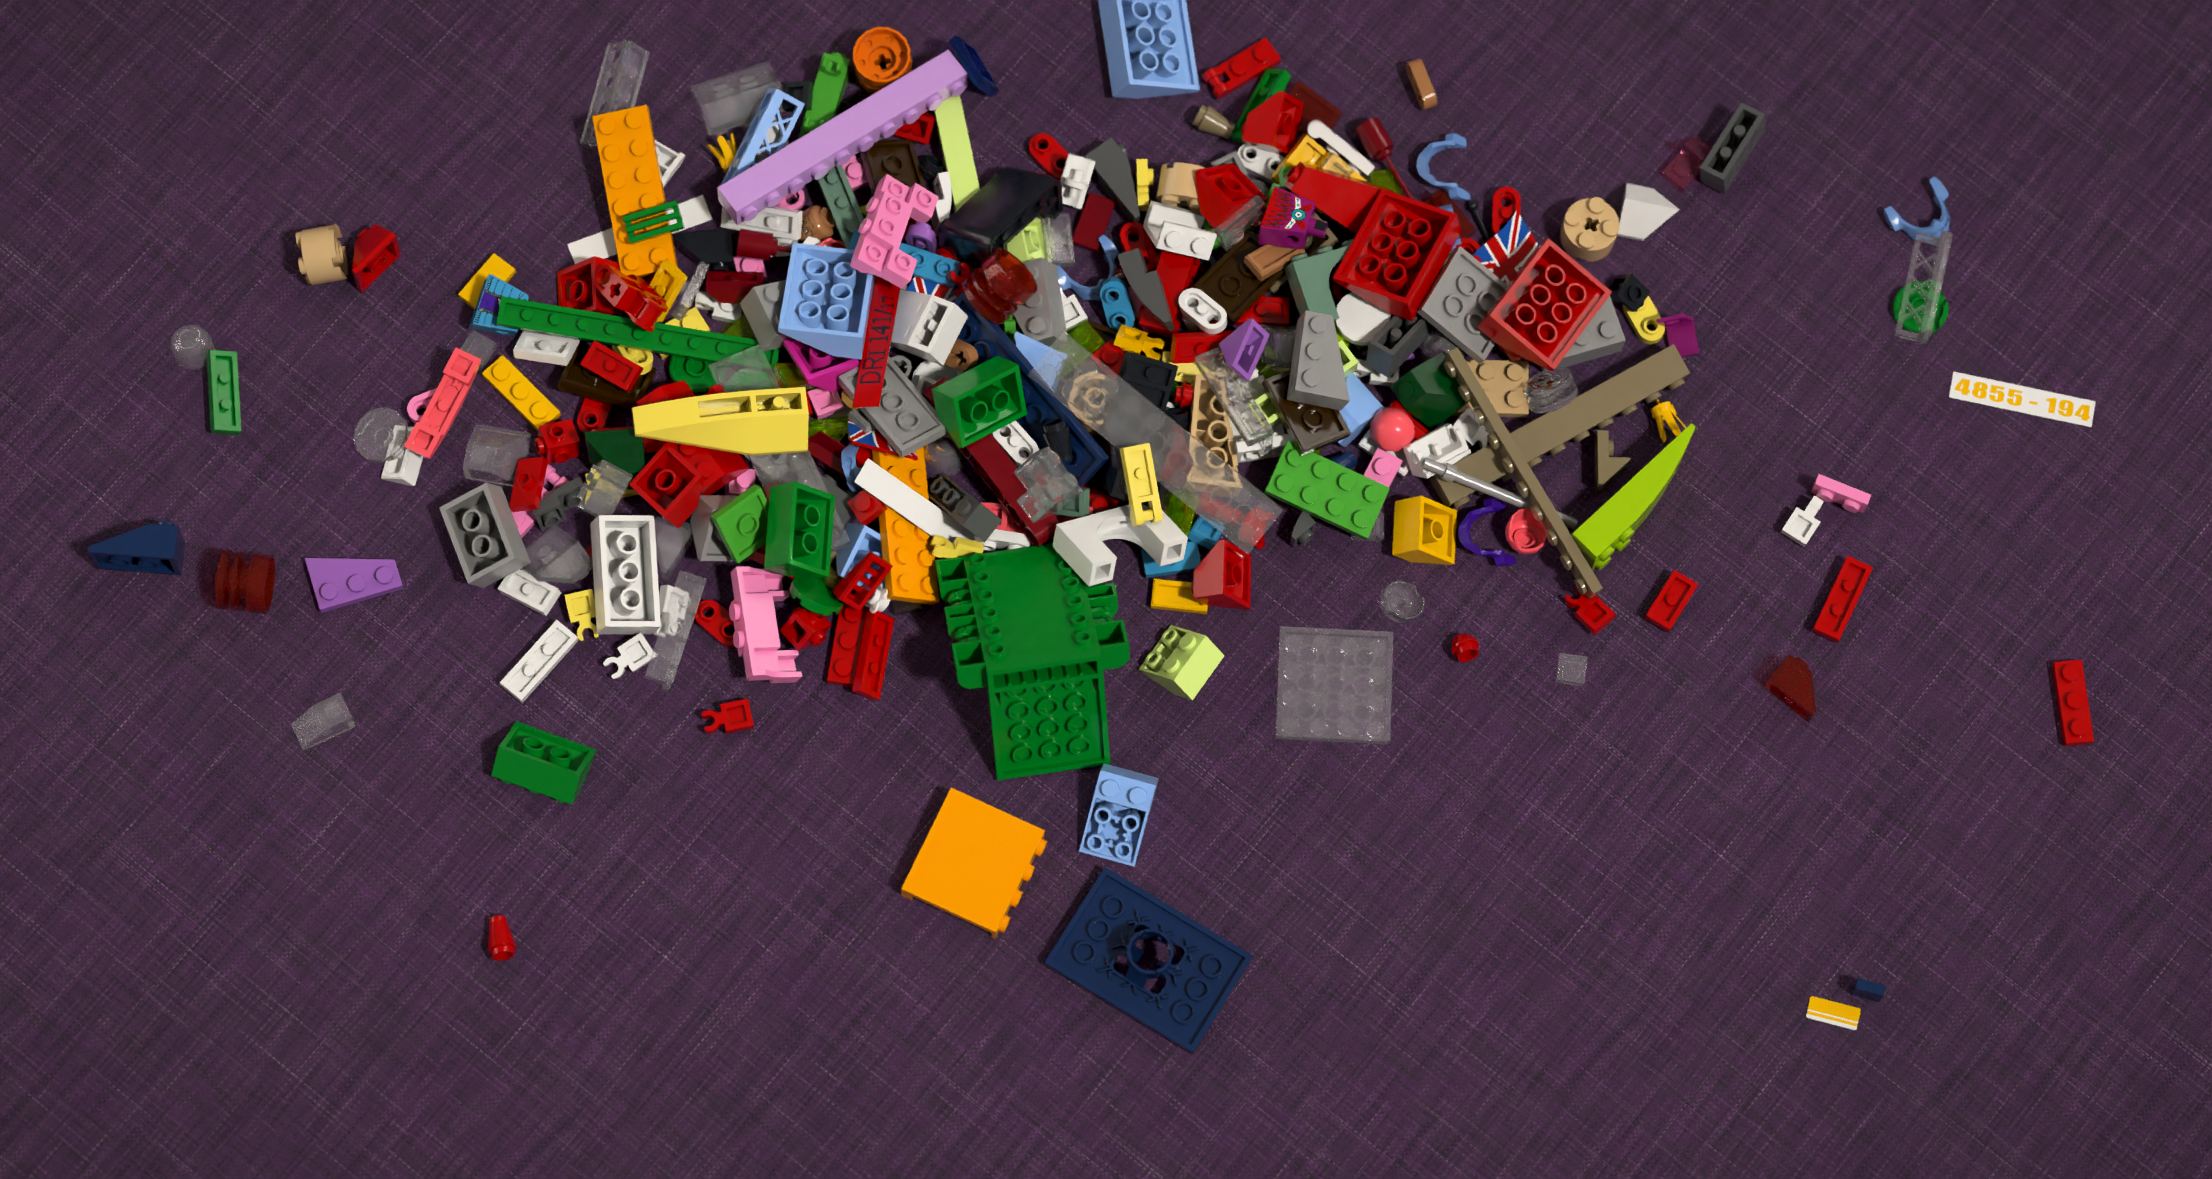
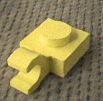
[930,535,984,558]

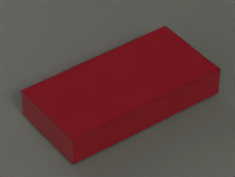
[1071,192,1116,253]

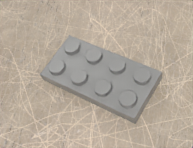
[838,355,949,458]

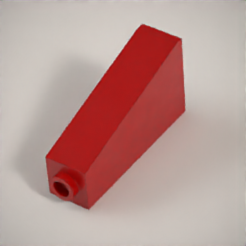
[1284,162,1396,234]

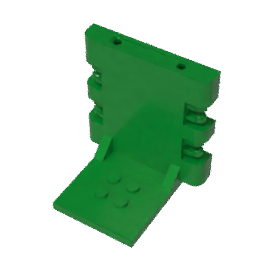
[935,541,1130,781]

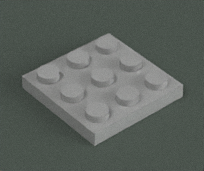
[1416,246,1508,363]

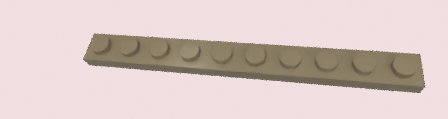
[1444,347,1603,599]

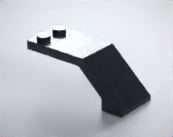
[1102,351,1179,506]

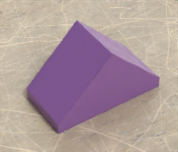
[1219,319,1270,381]

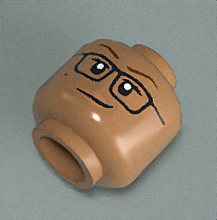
[798,205,835,243]

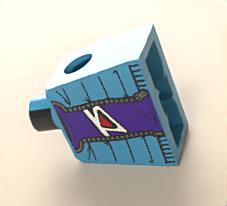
[469,274,529,336]

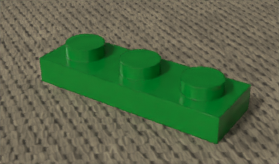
[1229,69,1291,143]
[206,350,241,435]

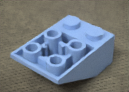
[1079,763,1159,867]

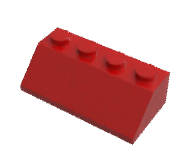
[636,380,749,495]

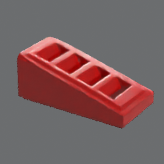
[832,551,893,612]

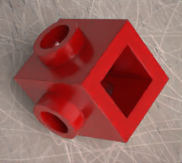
[534,419,580,464]
[780,606,832,651]

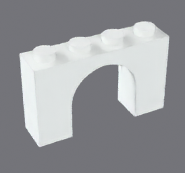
[1052,504,1188,586]

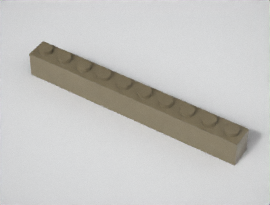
[1429,344,1690,509]

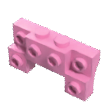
[849,174,939,289]
[729,566,802,683]

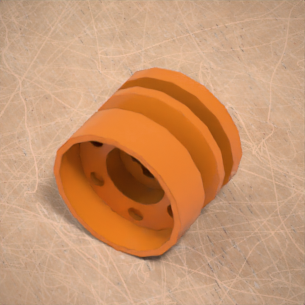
[853,27,912,94]

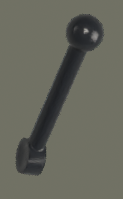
[1467,201,1491,242]

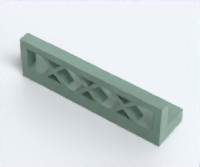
[817,165,864,249]

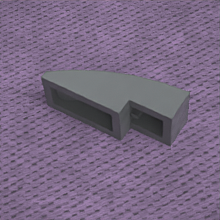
[1117,248,1175,331]

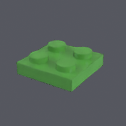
[711,484,769,563]

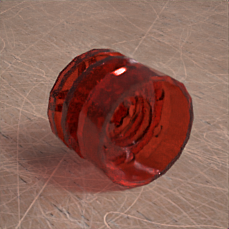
[962,249,1038,324]
[214,550,275,614]

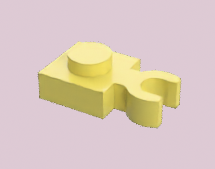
[1135,159,1153,211]
[564,589,599,642]

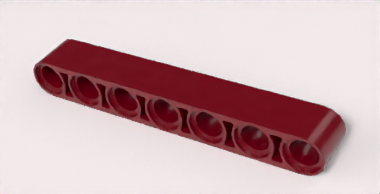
[921,377,1059,547]

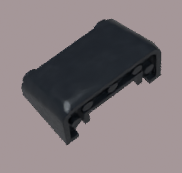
[938,166,1063,278]

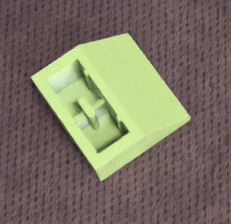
[1139,625,1224,701]

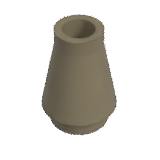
[1192,105,1235,139]

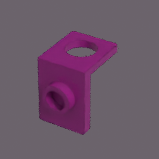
[1656,313,1699,358]

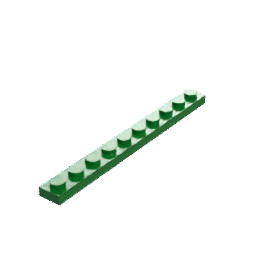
[497,296,780,373]

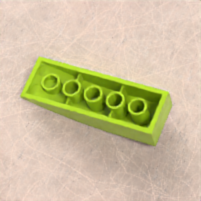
[1572,423,1696,571]

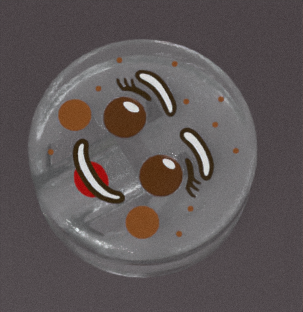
[1522,367,1578,413]

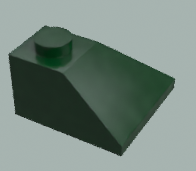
[1390,352,1469,430]
[585,428,647,490]

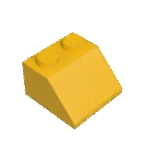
[1392,496,1457,565]

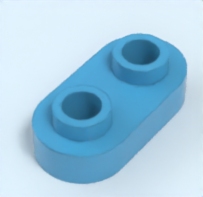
[1100,277,1136,331]

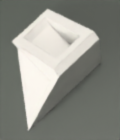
[1617,183,1680,241]

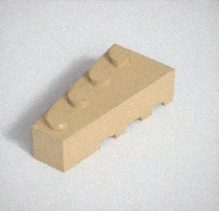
[1181,374,1242,498]

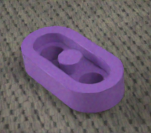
[905,222,937,253]

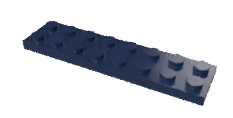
[953,290,1109,487]

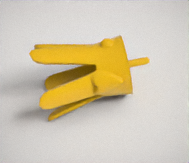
[707,133,737,173]
[1650,399,1687,443]

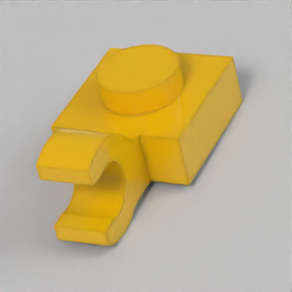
[1113,324,1165,360]

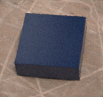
[1851,978,1886,1002]

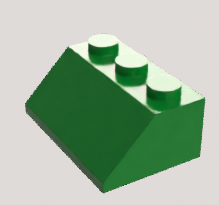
[932,356,1027,448]
[764,481,835,578]
[491,721,597,804]

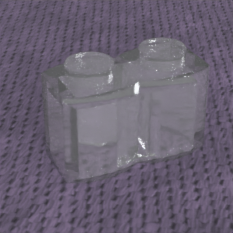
[577,459,633,517]

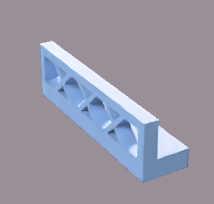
[721,88,805,185]

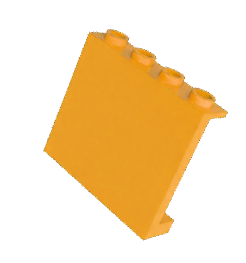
[901,788,1047,939]

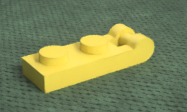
[1119,443,1163,527]

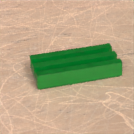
[623,200,685,244]

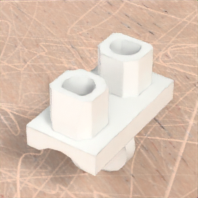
[1060,153,1096,209]

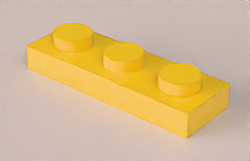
[482,355,561,431]

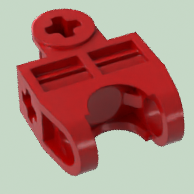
[594,264,668,332]

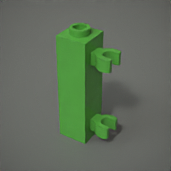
[798,53,851,139]

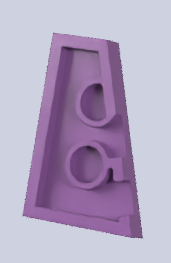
[305,558,404,613]

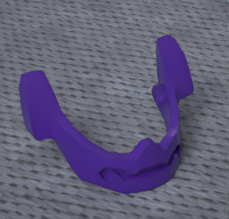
[1458,498,1517,566]

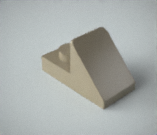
[1594,430,1631,492]

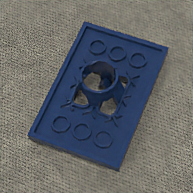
[1044,867,1253,1055]

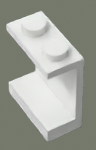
[1143,201,1217,261]

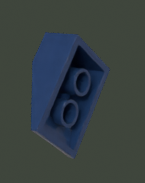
[88,521,185,575]

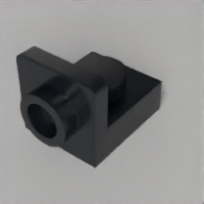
[1607,274,1650,312]

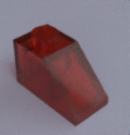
[1764,655,1816,722]

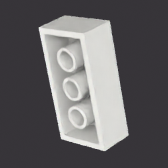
[590,515,661,634]

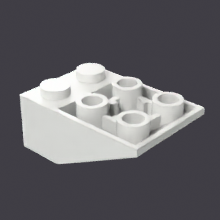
[890,289,968,366]

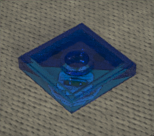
[948,36,999,97]

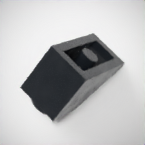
[675,230,734,273]

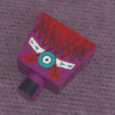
[1259,186,1328,249]

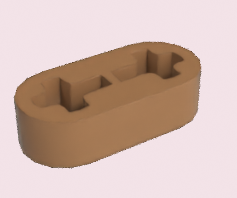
[1406,58,1437,110]
[944,338,978,371]

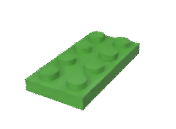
[1264,441,1390,540]

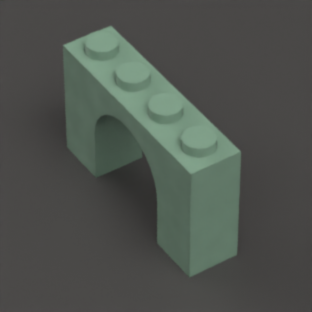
[1284,239,1354,321]

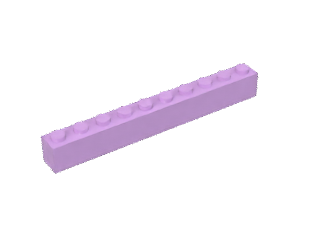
[717,50,967,225]

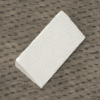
[381,426,423,486]

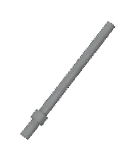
[1421,457,1578,530]

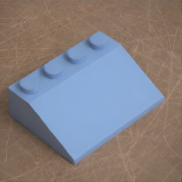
[1098,0,1200,99]
[778,243,875,360]

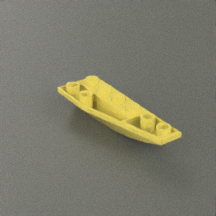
[632,387,809,456]

